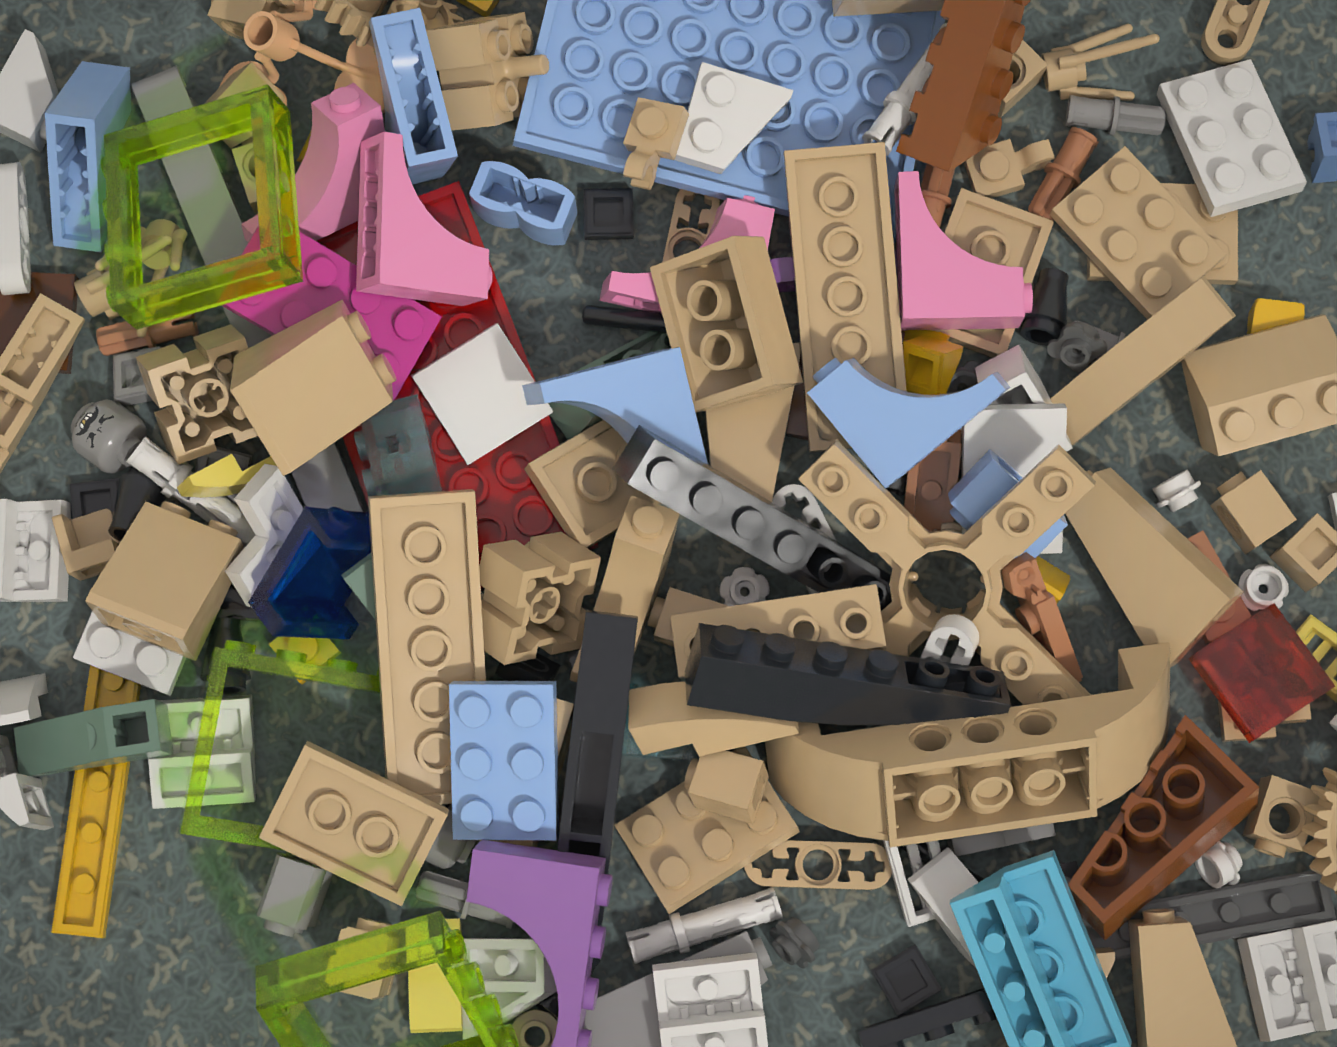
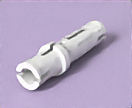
[862,23,947,156]
[126,437,255,548]
[625,887,783,964]

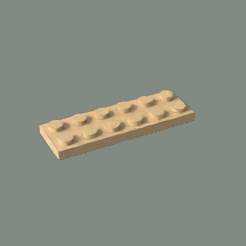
[784,142,907,452]
[368,489,486,805]

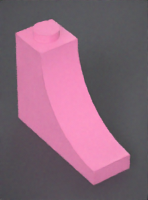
[241,83,385,242]
[356,132,492,306]
[894,171,1033,330]
[600,195,775,313]

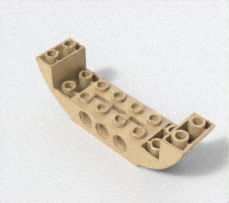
[765,642,1170,848]

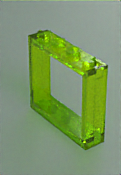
[101,84,303,330]
[178,640,386,851]
[255,911,519,1047]

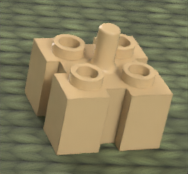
[426,12,549,131]
[135,324,258,464]
[479,532,601,665]

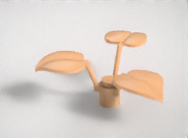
[204,0,385,139]

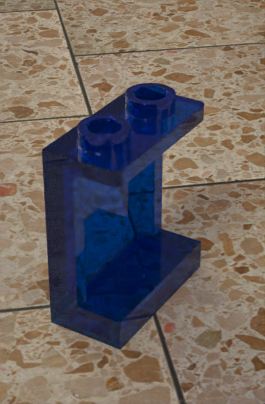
[248,507,371,639]

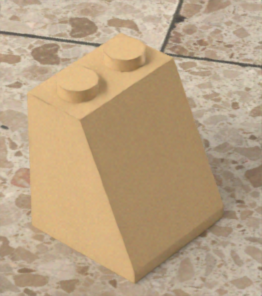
[230,300,397,476]
[85,501,244,661]

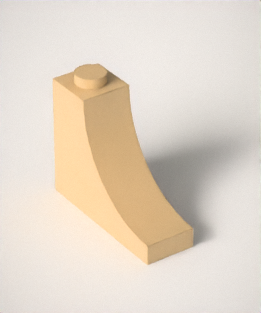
[570,495,680,682]

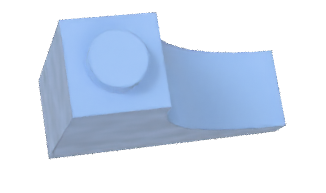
[369,8,458,184]
[45,61,131,252]
[522,347,708,464]
[807,358,1011,488]

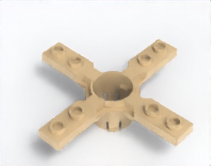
[798,440,1096,726]

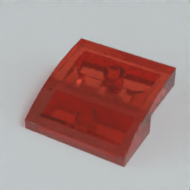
[1188,603,1335,744]

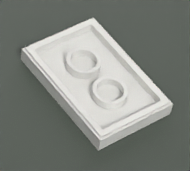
[961,403,1067,555]

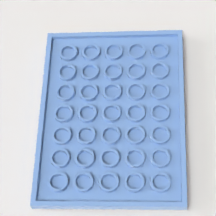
[512,0,945,243]

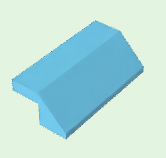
[950,850,1132,1047]

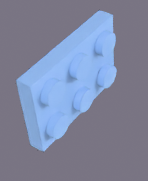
[449,681,559,841]

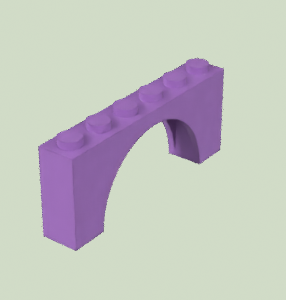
[466,839,613,1047]

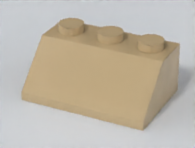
[650,236,803,412]
[1181,314,1337,456]

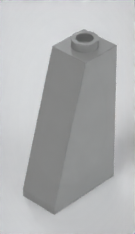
[584,931,772,1047]

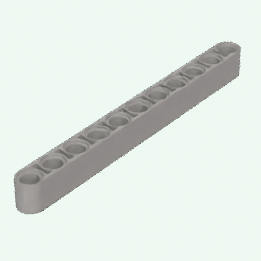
[131,65,371,567]

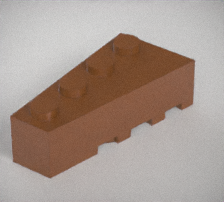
[896,0,1031,172]
[1068,715,1259,940]

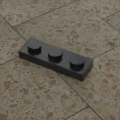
[855,988,997,1047]

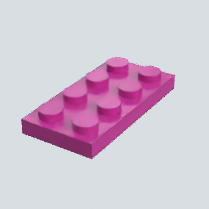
[214,212,441,404]

